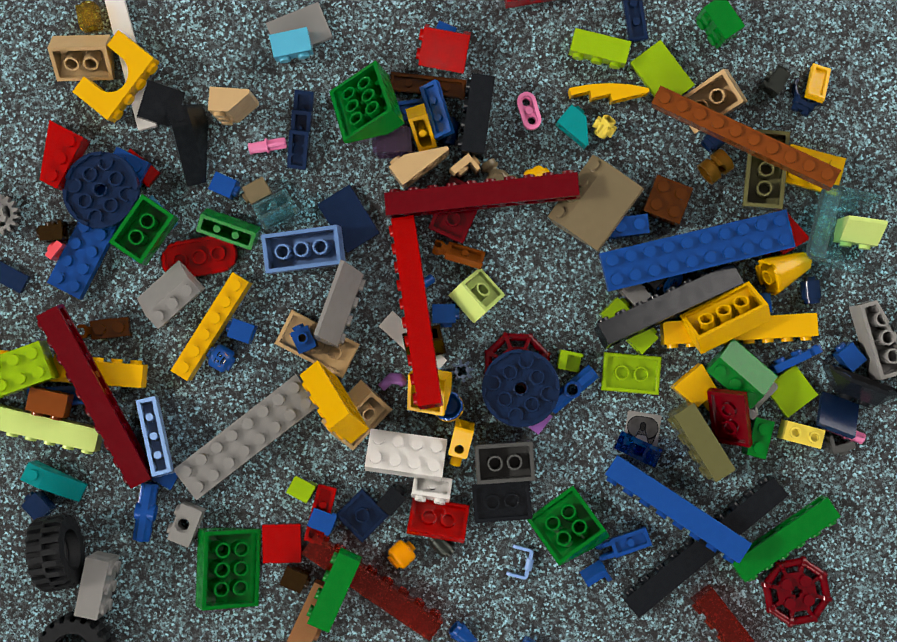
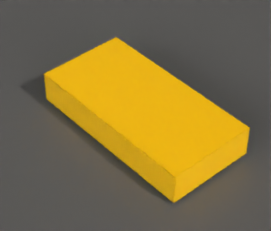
[804,63,831,103]

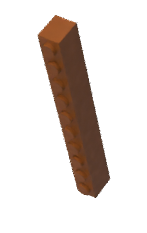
[651,85,841,191]

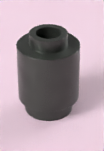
[427,537,455,558]

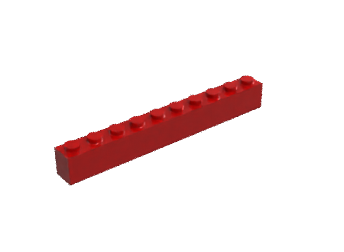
[389,215,443,410]

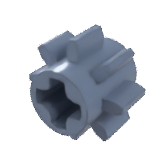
[451,359,474,383]

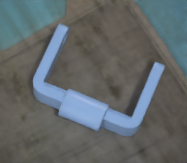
[506,544,534,580]

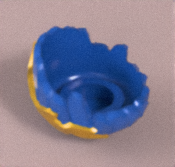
[436,391,464,422]

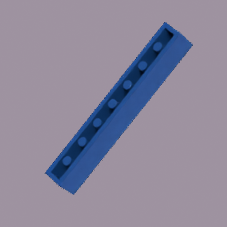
[604,455,752,564]

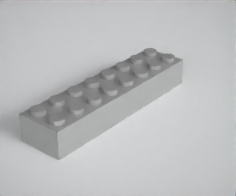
[173,374,318,500]

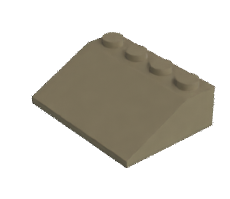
[547,155,644,252]

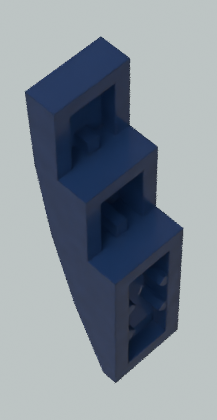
[287,89,315,170]

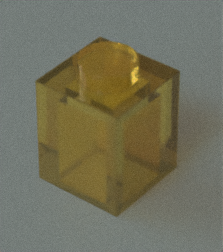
[75,1,104,33]

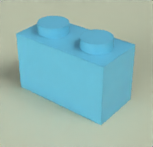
[269,27,314,63]

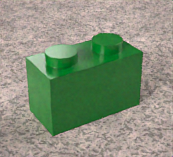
[741,417,775,460]

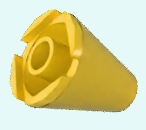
[755,252,812,295]

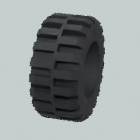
[25,513,86,592]
[38,611,116,642]

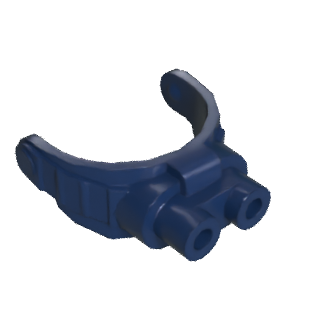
[791,78,828,117]

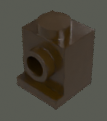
[36,220,69,243]

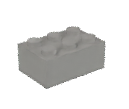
[74,551,121,620]

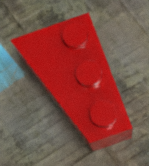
[39,120,91,191]

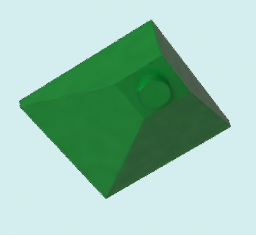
[527,486,610,566]

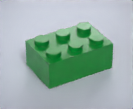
[109,194,179,266]

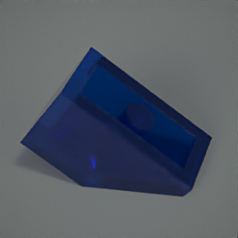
[614,431,663,467]

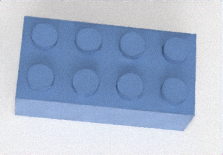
[261,225,346,274]

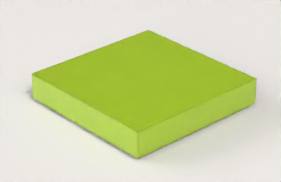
[770,365,818,418]

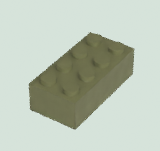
[741,129,790,212]
[667,401,736,482]

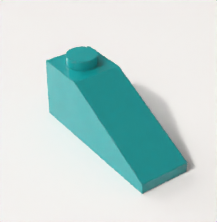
[20,460,88,502]

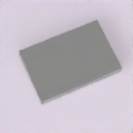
[266,2,333,47]

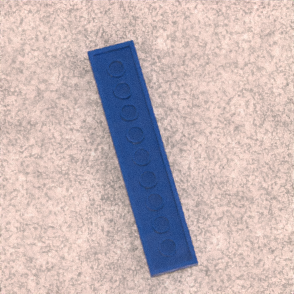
[599,209,796,292]

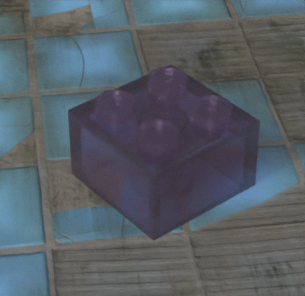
[372,125,413,159]

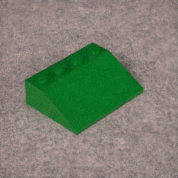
[329,60,405,143]
[195,527,261,611]

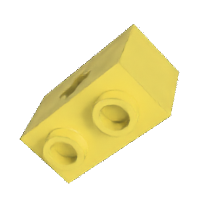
[777,419,826,449]

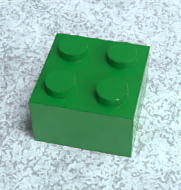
[696,0,745,49]

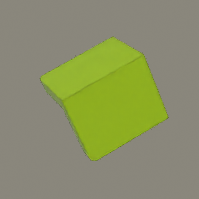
[556,350,584,372]
[286,476,318,504]

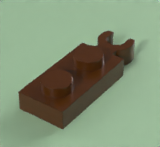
[77,317,132,340]

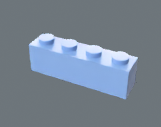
[135,396,175,478]

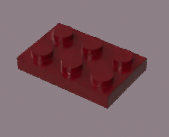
[428,176,478,244]
[707,387,753,448]

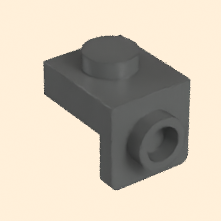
[822,434,856,456]

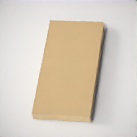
[274,310,360,378]

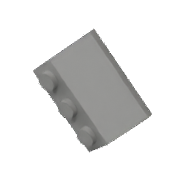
[137,260,206,329]

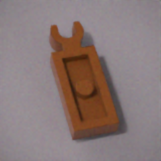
[432,240,486,269]

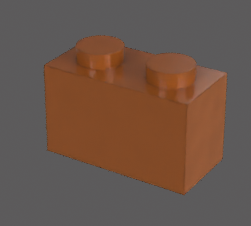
[25,386,74,421]

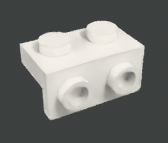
[411,477,453,505]

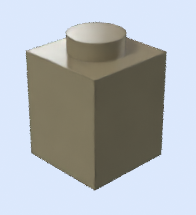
[242,177,274,207]

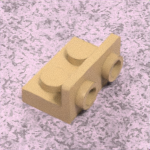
[449,153,481,178]

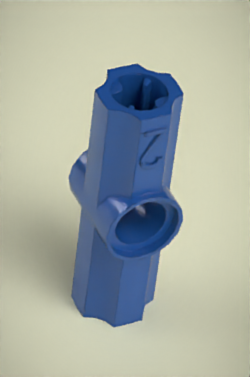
[552,365,599,414]
[133,482,159,542]

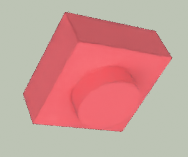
[45,240,66,261]

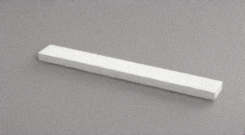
[105,0,158,131]

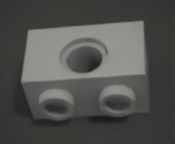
[166,501,206,548]

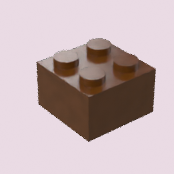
[640,174,693,226]

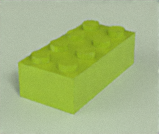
[0,341,59,398]

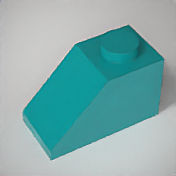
[555,104,589,149]

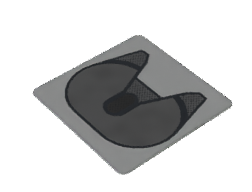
[623,410,662,449]

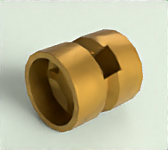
[697,149,734,185]

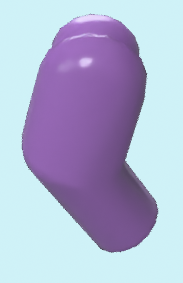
[378,373,407,391]

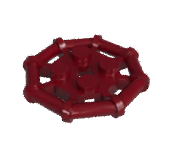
[483,332,551,394]
[761,556,833,628]

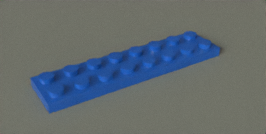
[47,147,152,300]

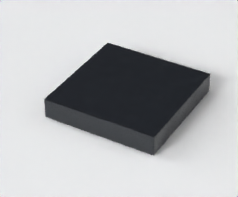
[137,80,186,128]

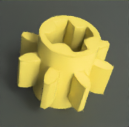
[592,115,617,139]

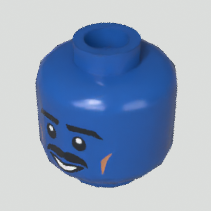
[206,344,236,373]

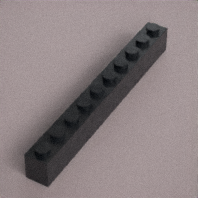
[622,475,789,618]

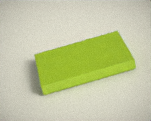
[629,40,695,97]
[601,352,662,395]

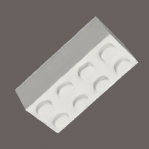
[365,429,447,481]

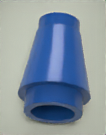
[449,621,478,642]

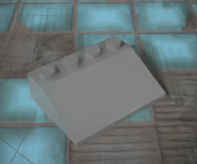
[314,260,366,348]

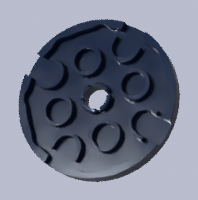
[62,151,140,229]
[482,349,560,427]

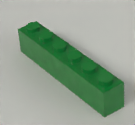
[729,495,841,582]

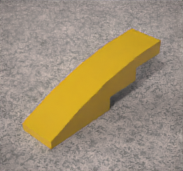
[568,83,650,105]

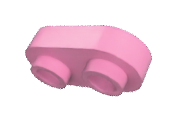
[517,92,542,131]

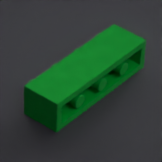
[306,548,362,633]

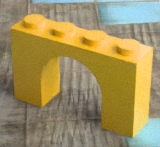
[72,30,160,123]

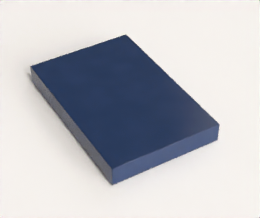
[317,184,380,253]

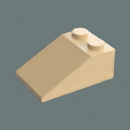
[684,69,748,134]
[389,146,449,190]

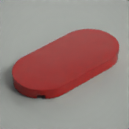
[161,236,238,277]

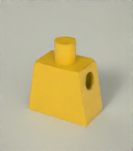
[670,363,716,411]
[448,419,475,467]

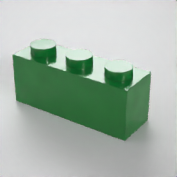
[196,208,261,250]

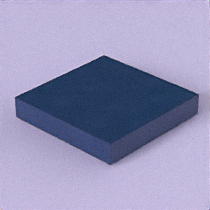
[816,391,859,439]
[337,488,389,542]

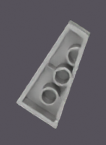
[849,300,897,380]

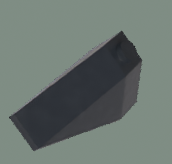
[165,104,208,187]

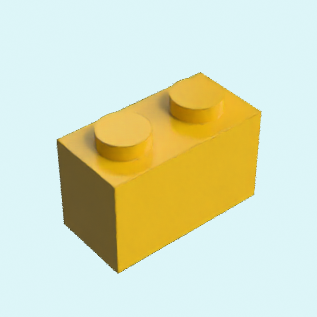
[406,103,437,152]

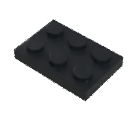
[472,481,532,523]

